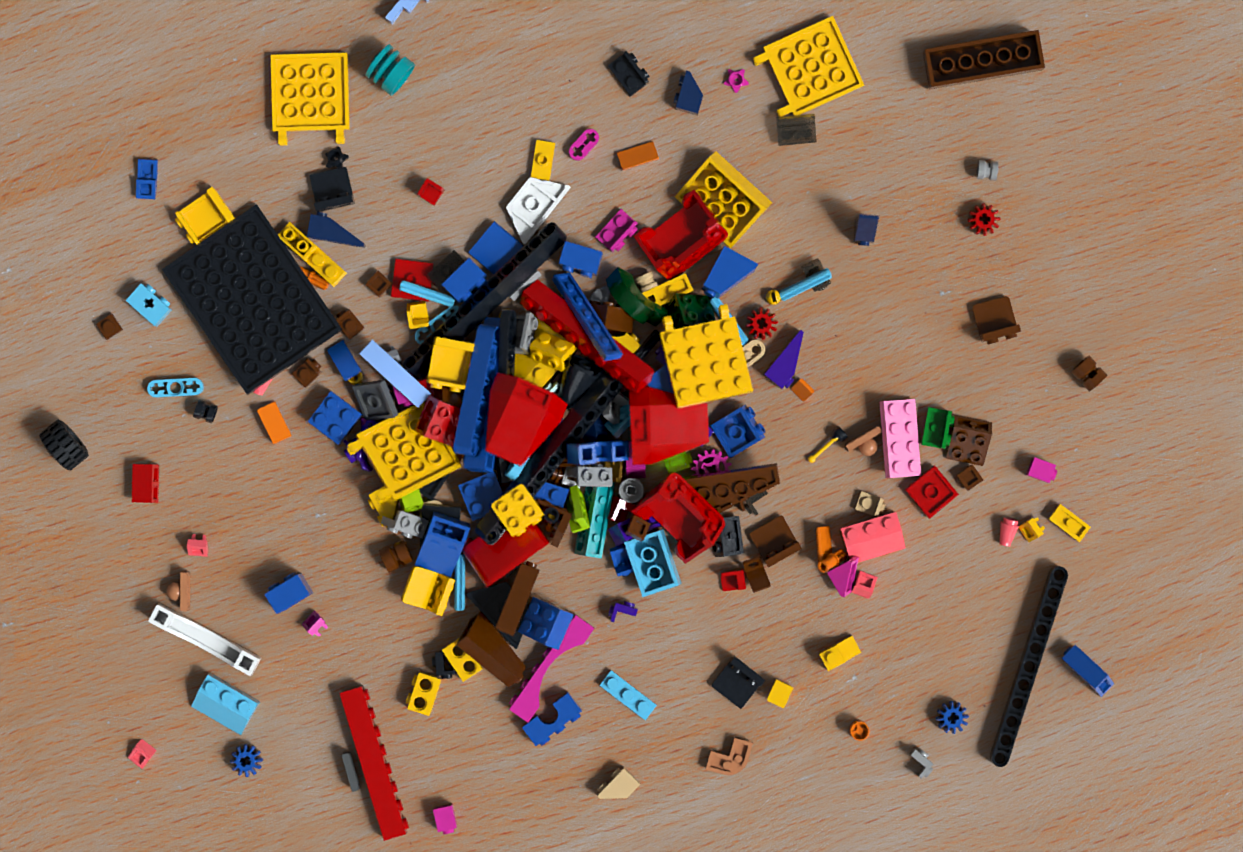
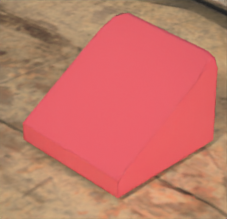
[852,571,878,599]
[127,739,156,769]

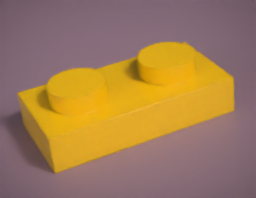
[1048,504,1091,542]

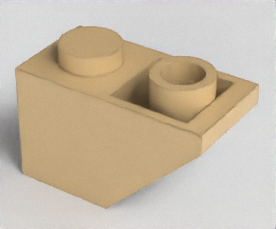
[597,767,640,799]

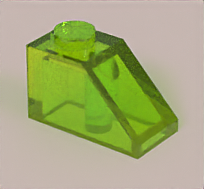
[664,452,693,475]

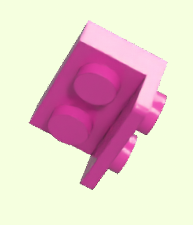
[595,209,638,253]

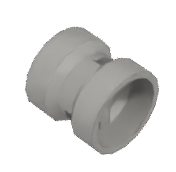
[976,160,998,181]

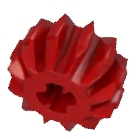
[967,203,1001,236]
[745,307,778,340]

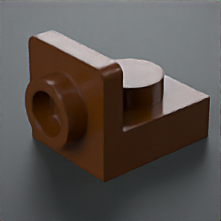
[336,309,365,340]
[292,358,322,388]

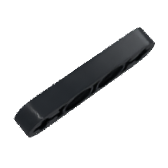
[498,309,516,376]

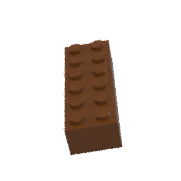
[923,30,1045,90]

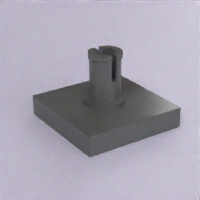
[352,380,398,420]

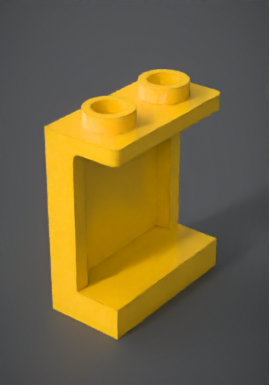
[175,187,235,245]
[426,337,474,393]

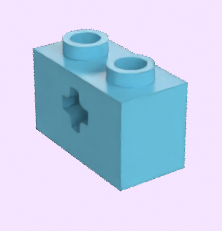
[126,283,172,327]

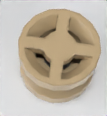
[635,272,658,293]

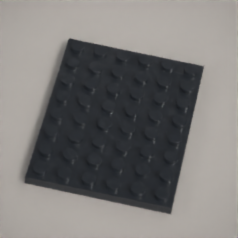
[162,204,343,395]

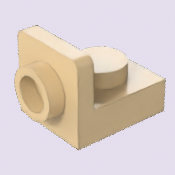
[855,491,886,517]

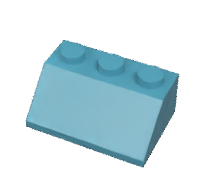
[624,529,682,597]
[191,673,260,735]

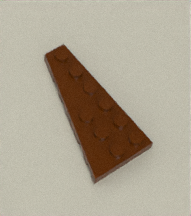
[682,463,780,513]

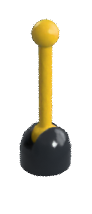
[808,426,848,463]
[543,507,559,532]

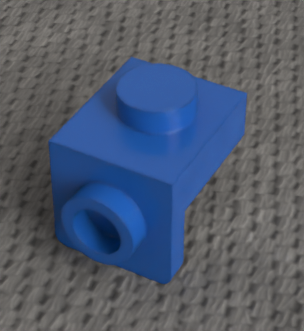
[609,544,634,576]

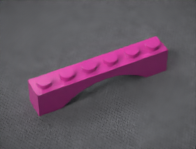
[509,615,595,723]

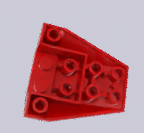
[485,373,568,467]
[629,387,709,465]

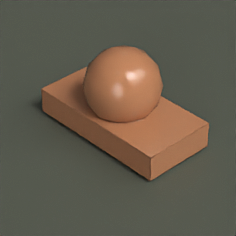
[845,426,882,456]
[166,572,191,611]

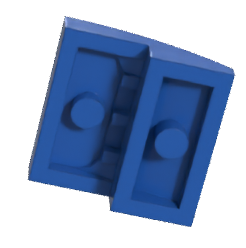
[468,221,524,274]

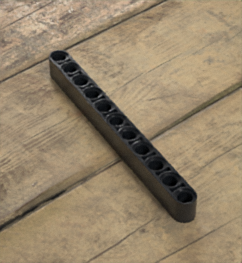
[403,222,567,380]
[475,371,623,545]
[990,566,1068,767]

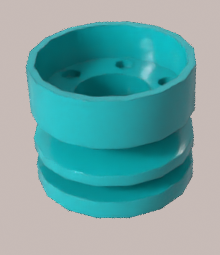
[365,44,416,96]

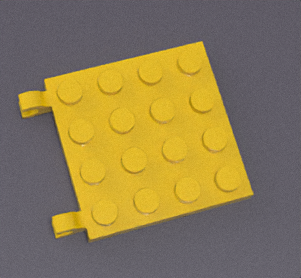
[753,16,864,118]
[271,53,350,146]
[660,304,753,408]
[347,402,461,504]

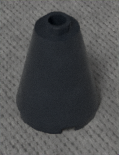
[558,354,602,410]

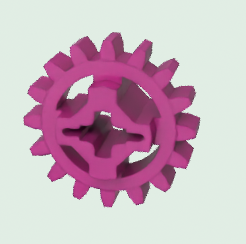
[691,449,732,476]

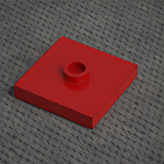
[391,259,434,302]
[905,465,959,519]

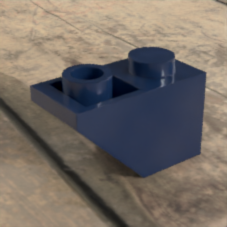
[673,70,703,116]

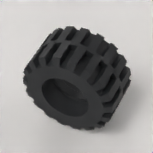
[39,419,89,471]

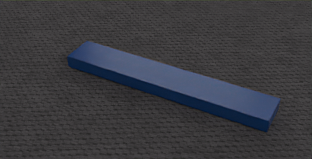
[552,272,623,361]

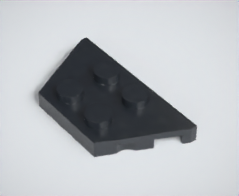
[466,582,529,649]

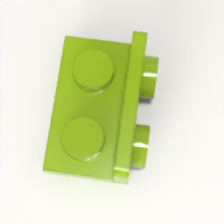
[566,485,590,533]

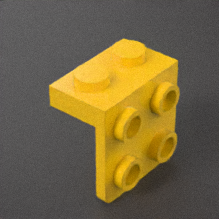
[491,484,544,537]
[401,566,455,616]

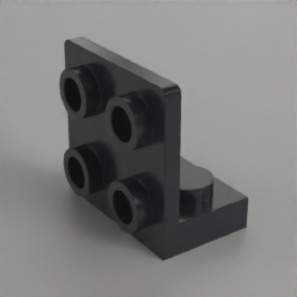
[309,167,355,212]
[712,655,766,709]

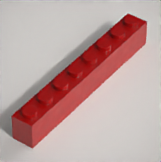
[520,279,654,394]
[339,685,409,841]

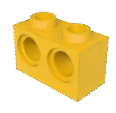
[442,638,483,682]
[405,671,442,716]

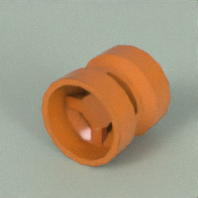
[849,720,870,741]

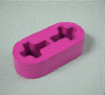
[569,129,599,161]

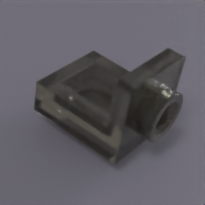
[801,258,831,292]
[744,491,768,516]

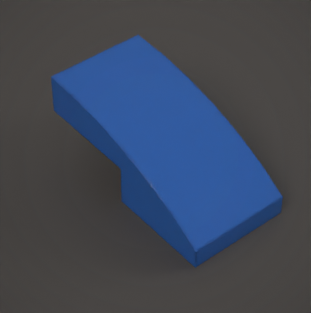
[136,158,158,199]
[327,340,362,381]

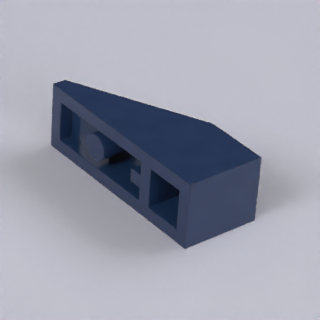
[307,212,366,248]
[854,214,879,246]

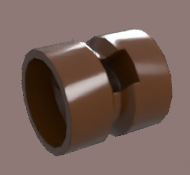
[1071,355,1108,392]
[379,539,413,573]

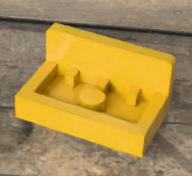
[530,331,575,372]

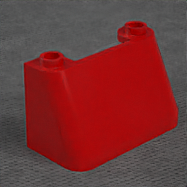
[634,190,728,280]
[631,473,725,564]
[462,524,550,588]

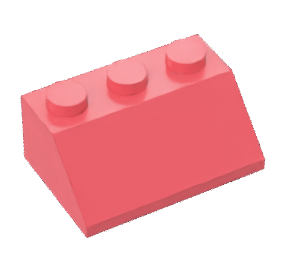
[839,512,905,563]

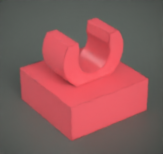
[187,534,208,557]

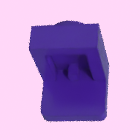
[608,601,638,622]

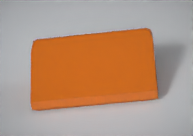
[617,141,659,171]
[257,402,292,444]
[815,526,832,562]

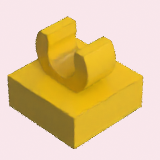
[1019,518,1045,543]

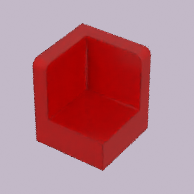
[417,178,445,206]
[608,496,635,523]
[720,570,746,591]

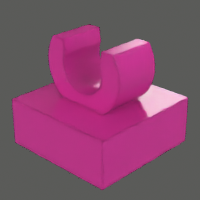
[302,610,328,636]

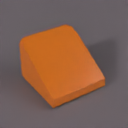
[791,379,814,401]

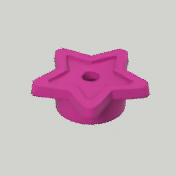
[724,69,749,93]

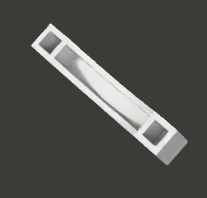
[148,603,261,676]

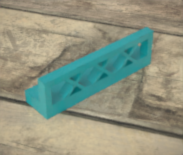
[574,483,615,559]

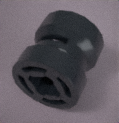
[193,400,218,424]

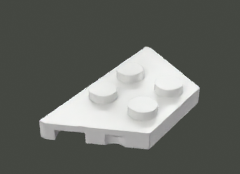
[506,177,571,245]

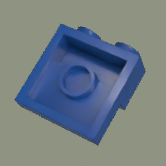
[710,404,765,458]

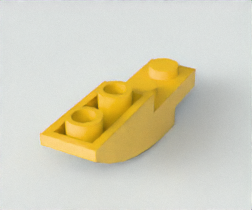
[278,222,347,287]

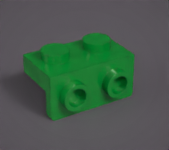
[921,407,955,449]

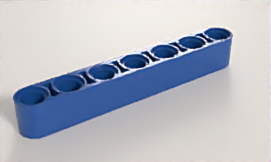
[453,324,500,456]

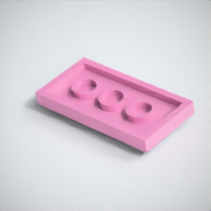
[880,399,921,478]

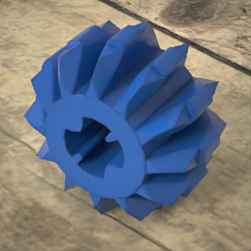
[936,701,969,734]
[230,744,263,777]

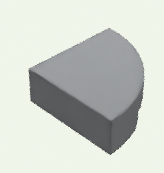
[589,286,610,304]

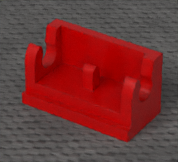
[132,464,159,503]

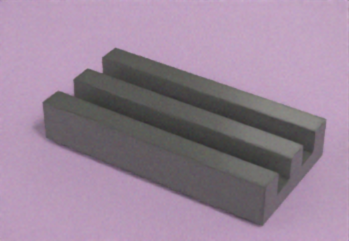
[341,752,360,792]

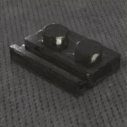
[776,114,817,146]

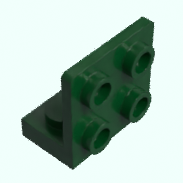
[665,293,716,330]

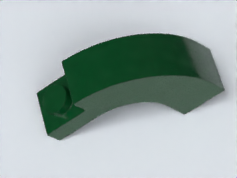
[606,267,668,326]

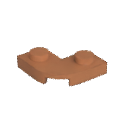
[705,737,753,775]

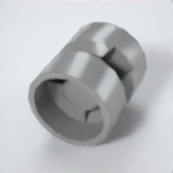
[619,478,644,503]

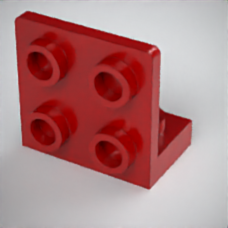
[414,395,461,447]

